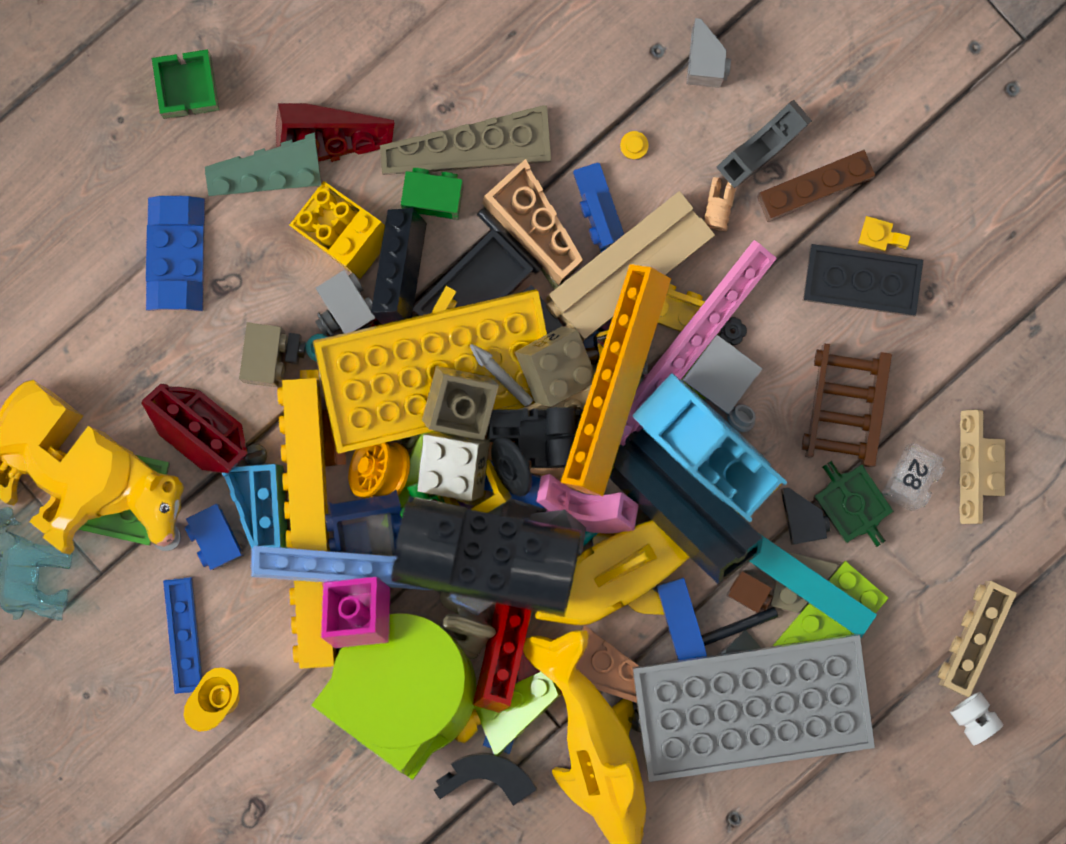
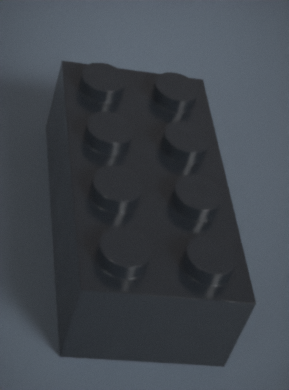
[413,229,534,316]

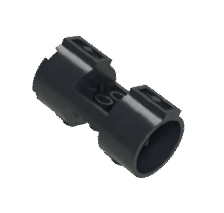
[392,496,582,617]

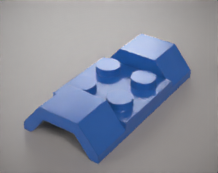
[146,196,205,311]

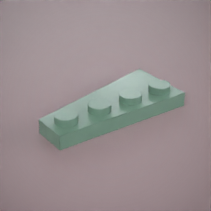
[205,133,321,196]

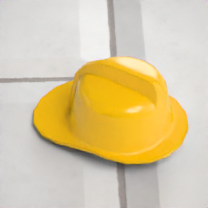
[183,667,240,732]

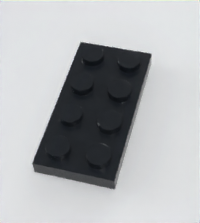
[803,244,924,317]

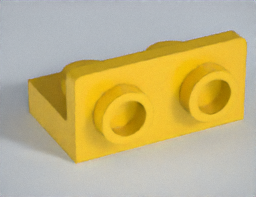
[657,284,705,332]

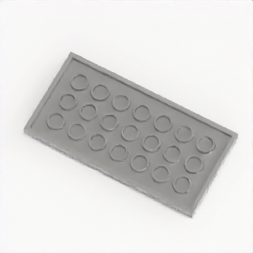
[632,634,875,782]

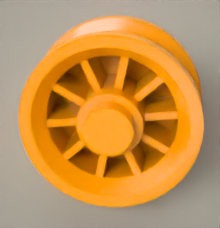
[348,442,410,498]

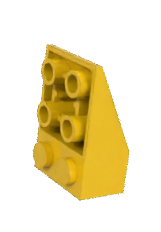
[289,181,385,279]

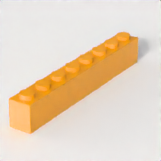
[561,264,671,496]

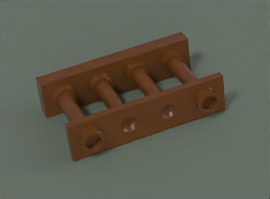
[801,343,892,467]

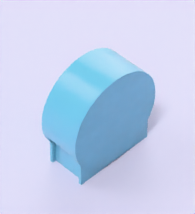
[632,373,787,522]

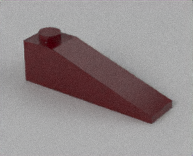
[276,103,395,162]

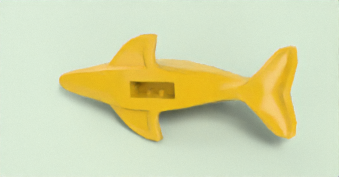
[523,630,646,844]

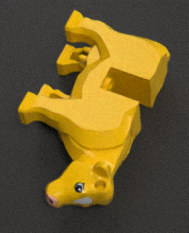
[0,380,184,555]

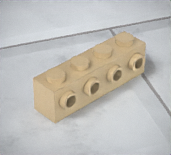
[937,581,1017,697]

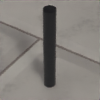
[477,207,543,275]
[701,607,778,646]

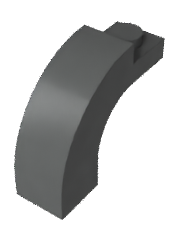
[716,100,812,188]

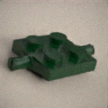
[814,461,894,547]

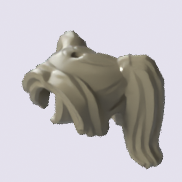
[440,592,496,659]

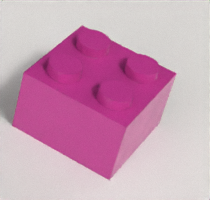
[321,577,390,648]

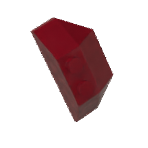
[142,383,247,473]

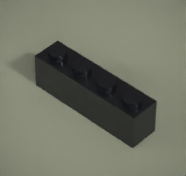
[371,208,427,325]

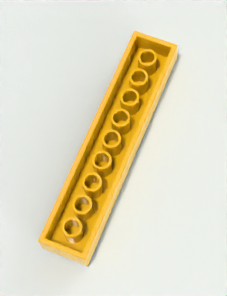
[277,378,337,669]

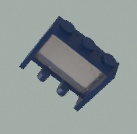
[325,490,402,557]

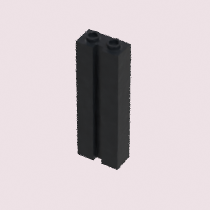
[609,428,763,585]

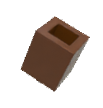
[726,571,773,613]

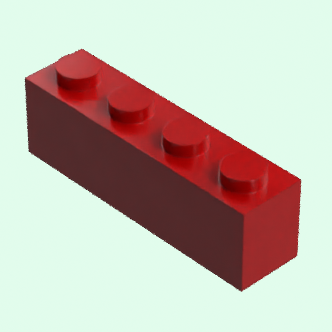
[473,603,532,713]

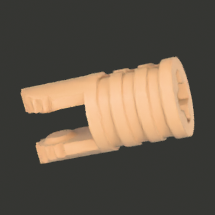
[704,177,737,231]

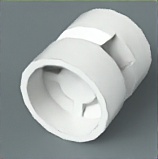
[950,692,1004,746]

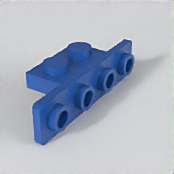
[573,162,624,253]

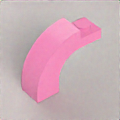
[537,474,638,533]

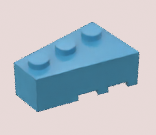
[221,464,288,549]

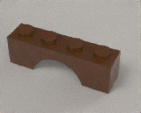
[757,149,875,222]

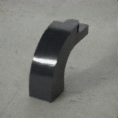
[434,753,537,806]

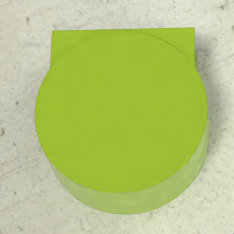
[311,614,477,780]

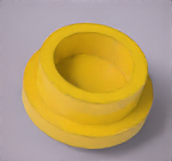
[620,131,648,160]

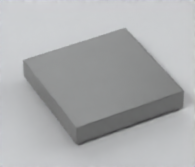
[683,335,763,414]

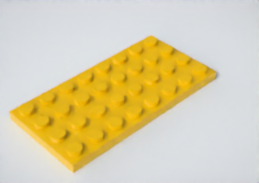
[313,289,547,454]

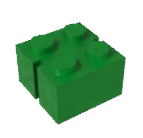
[151,49,220,119]
[401,168,463,220]

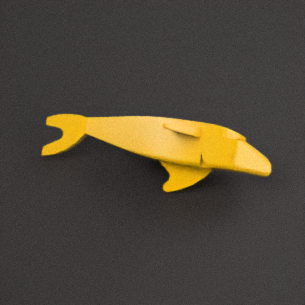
[535,484,782,625]

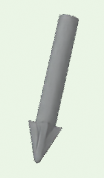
[470,344,533,407]

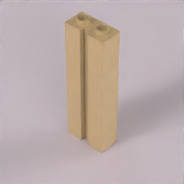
[545,191,715,342]

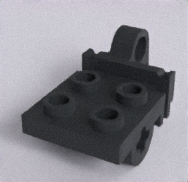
[487,407,584,468]

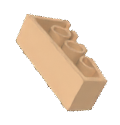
[482,159,583,285]

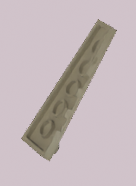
[380,105,551,175]

